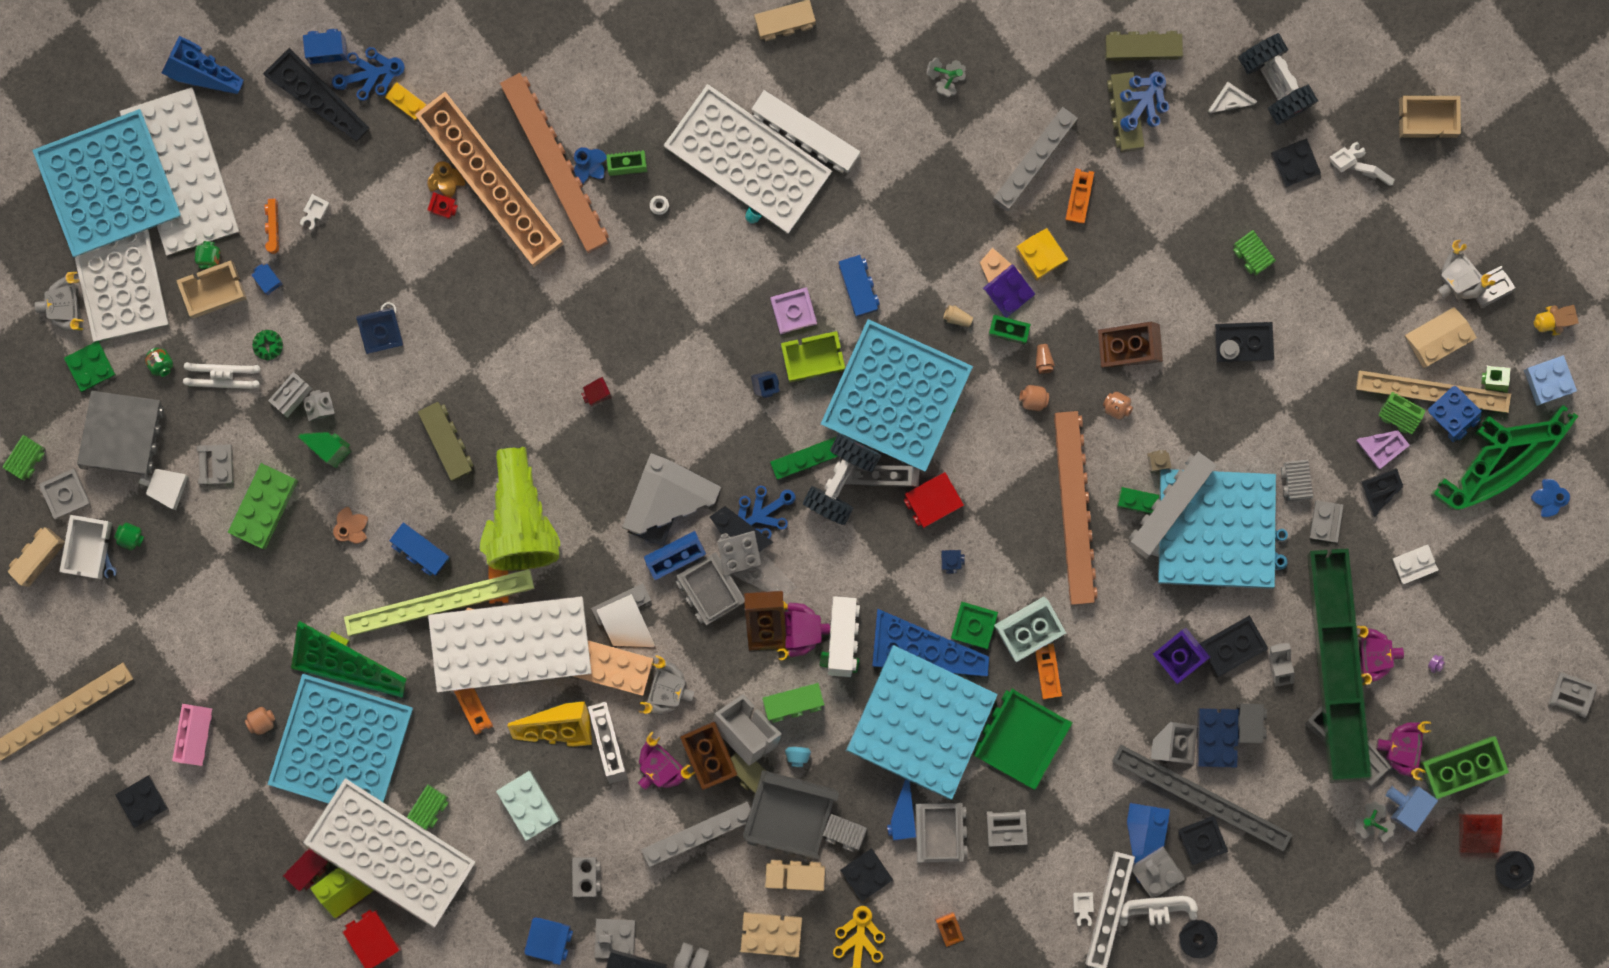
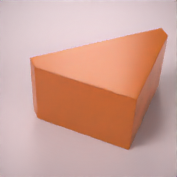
[935,912,964,947]

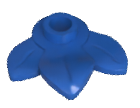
[574,147,607,183]
[1531,479,1570,517]

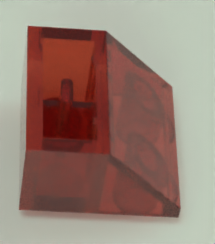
[1459,814,1502,853]

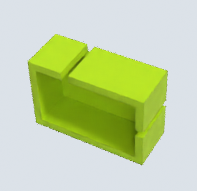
[781,331,845,383]

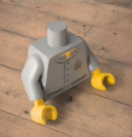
[1437,240,1495,300]
[35,272,84,331]
[639,655,695,715]

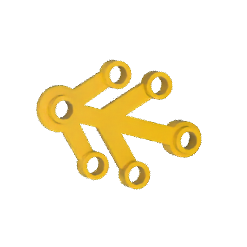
[833,906,885,968]

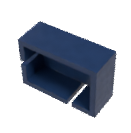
[1196,708,1239,768]

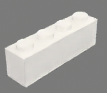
[828,596,860,677]

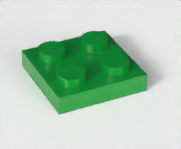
[64,341,116,392]
[951,601,998,649]

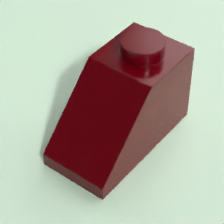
[581,377,612,406]

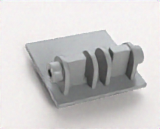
[717,531,761,575]

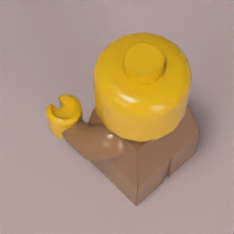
[1534,305,1579,336]

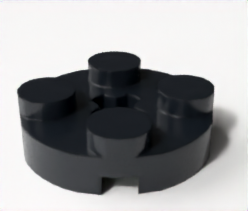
[1495,851,1535,889]
[1179,920,1218,958]

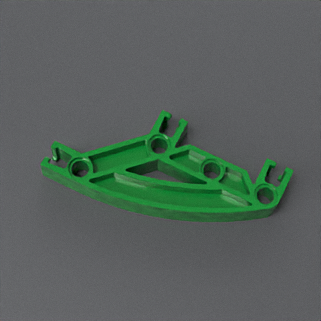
[1431,405,1578,510]

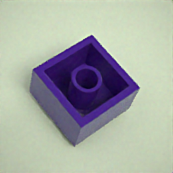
[1153,628,1210,684]

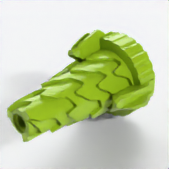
[480,447,561,571]

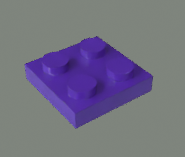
[983,264,1035,318]

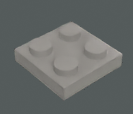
[39,469,91,520]

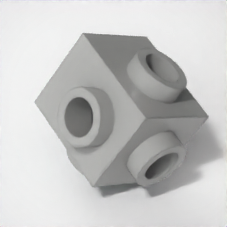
[303,390,335,421]

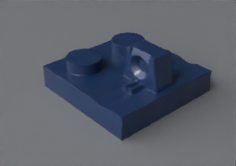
[356,308,404,354]

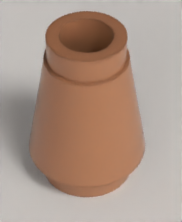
[1036,344,1055,374]

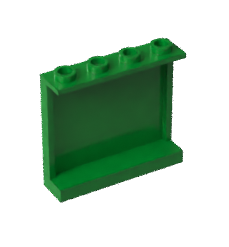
[973,688,1073,790]

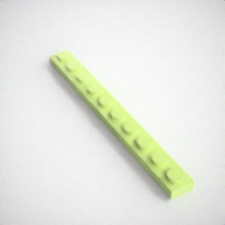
[344,569,535,636]

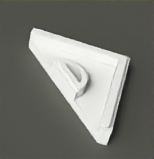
[1208,82,1257,113]
[1348,162,1395,186]

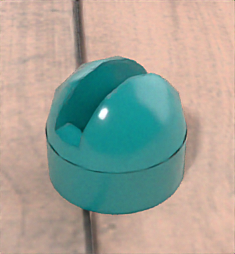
[745,207,762,224]

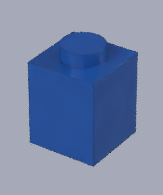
[252,264,282,295]

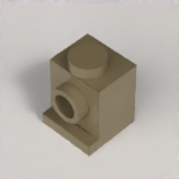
[1147,450,1171,472]

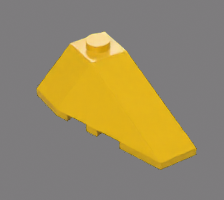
[507,702,592,747]

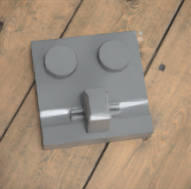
[1132,846,1185,898]
[594,919,635,958]

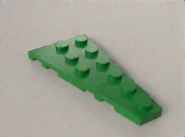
[291,621,407,697]

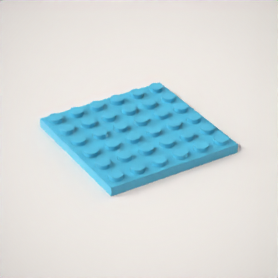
[32,109,182,257]
[821,319,973,472]
[1158,469,1276,589]
[846,645,998,800]
[267,674,413,803]

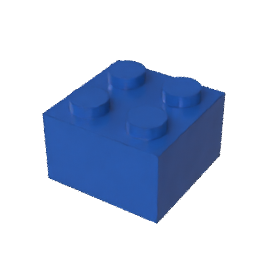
[303,29,347,64]

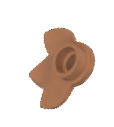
[333,507,368,544]

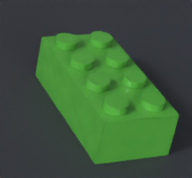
[228,463,298,550]
[1419,736,1509,799]

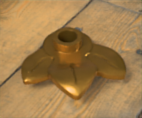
[427,161,465,198]

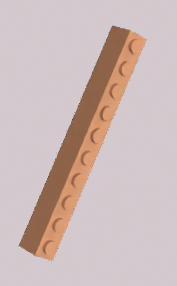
[500,73,609,254]
[1054,411,1097,605]

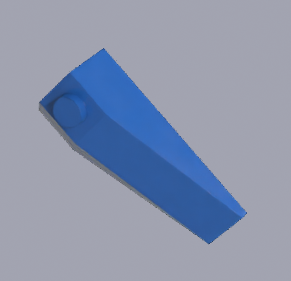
[161,36,244,94]
[1127,803,1170,883]

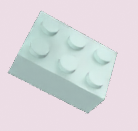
[994,597,1066,662]
[496,771,560,841]

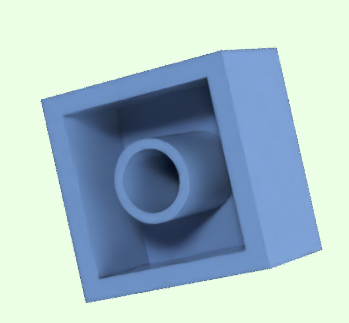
[1385,786,1438,832]

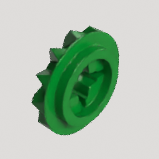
[252,330,283,360]

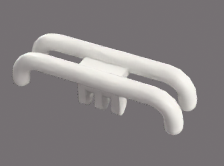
[183,362,260,389]
[1120,896,1198,926]

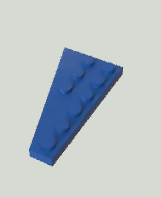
[872,608,989,676]

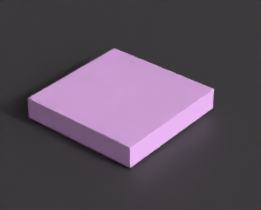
[770,287,817,335]

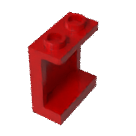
[903,472,964,528]
[342,909,401,968]

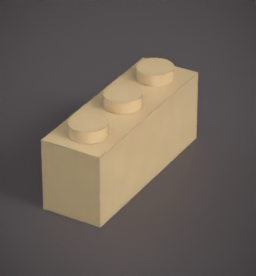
[754,0,816,41]

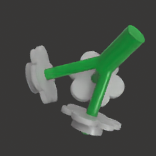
[927,57,966,97]
[1355,801,1397,842]

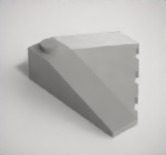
[622,453,721,535]

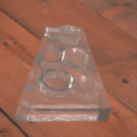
[731,551,797,599]

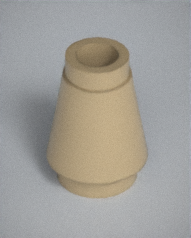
[943,305,973,328]

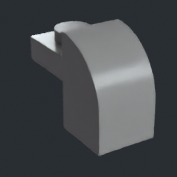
[1268,643,1294,687]

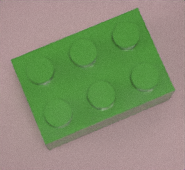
[762,683,824,723]

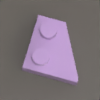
[1356,430,1410,469]

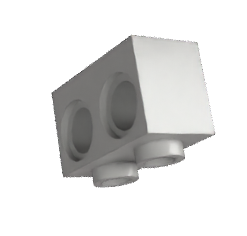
[572,857,601,897]

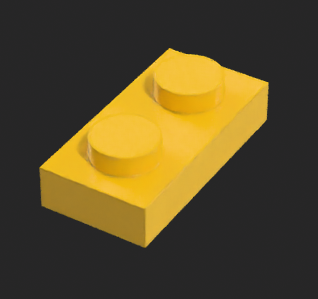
[385,82,427,121]

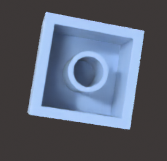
[1524,355,1577,406]

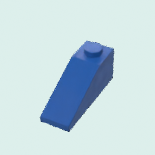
[887,780,916,840]

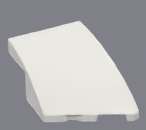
[597,594,655,647]

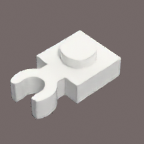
[1329,142,1366,173]
[300,194,330,230]
[1073,892,1094,926]

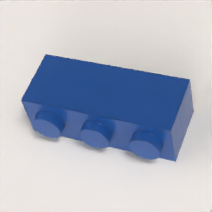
[838,255,880,318]
[389,522,451,576]
[644,531,706,580]

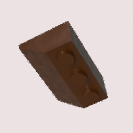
[680,721,738,790]

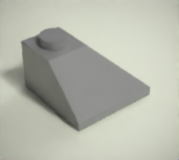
[1151,722,1197,764]

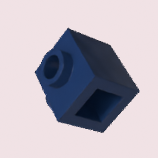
[751,371,780,398]
[941,550,965,574]

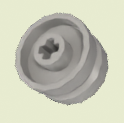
[673,942,709,968]

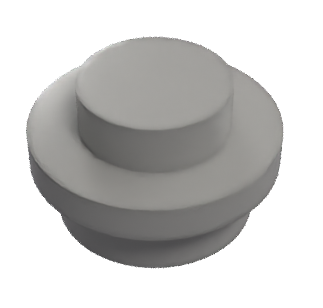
[1220,340,1239,359]

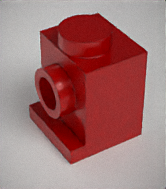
[427,192,458,220]

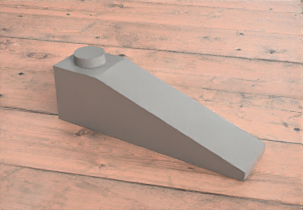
[845,465,920,487]
[588,702,628,784]

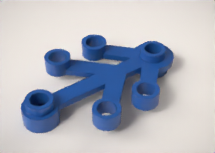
[332,47,405,101]
[1120,72,1169,132]
[738,486,795,539]

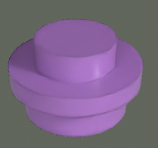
[1428,655,1445,673]

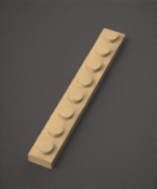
[1356,371,1511,413]
[0,663,134,760]

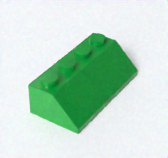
[298,432,351,468]

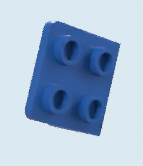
[1428,386,1482,443]
[525,917,573,965]

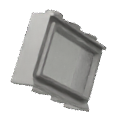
[675,552,745,626]
[915,803,967,862]

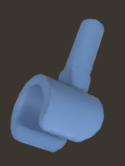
[104,553,117,578]

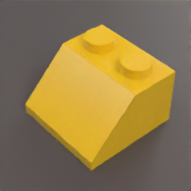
[1015,228,1068,281]

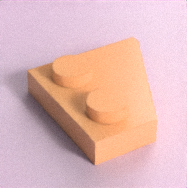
[980,248,1021,283]

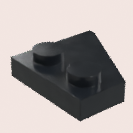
[1360,468,1404,517]

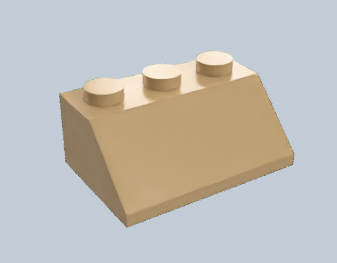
[1404,307,1477,368]
[8,527,65,587]

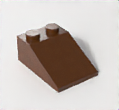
[1098,322,1163,368]
[744,591,786,651]

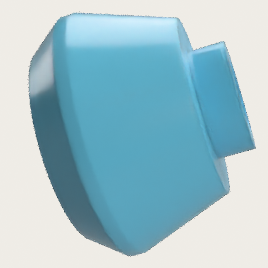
[785,747,811,767]

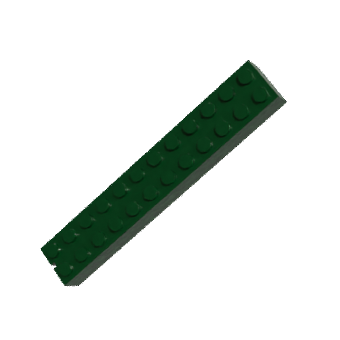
[1307,548,1372,783]

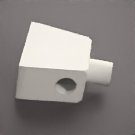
[139,469,189,510]

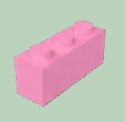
[172,704,212,766]

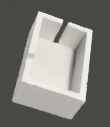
[59,515,112,579]

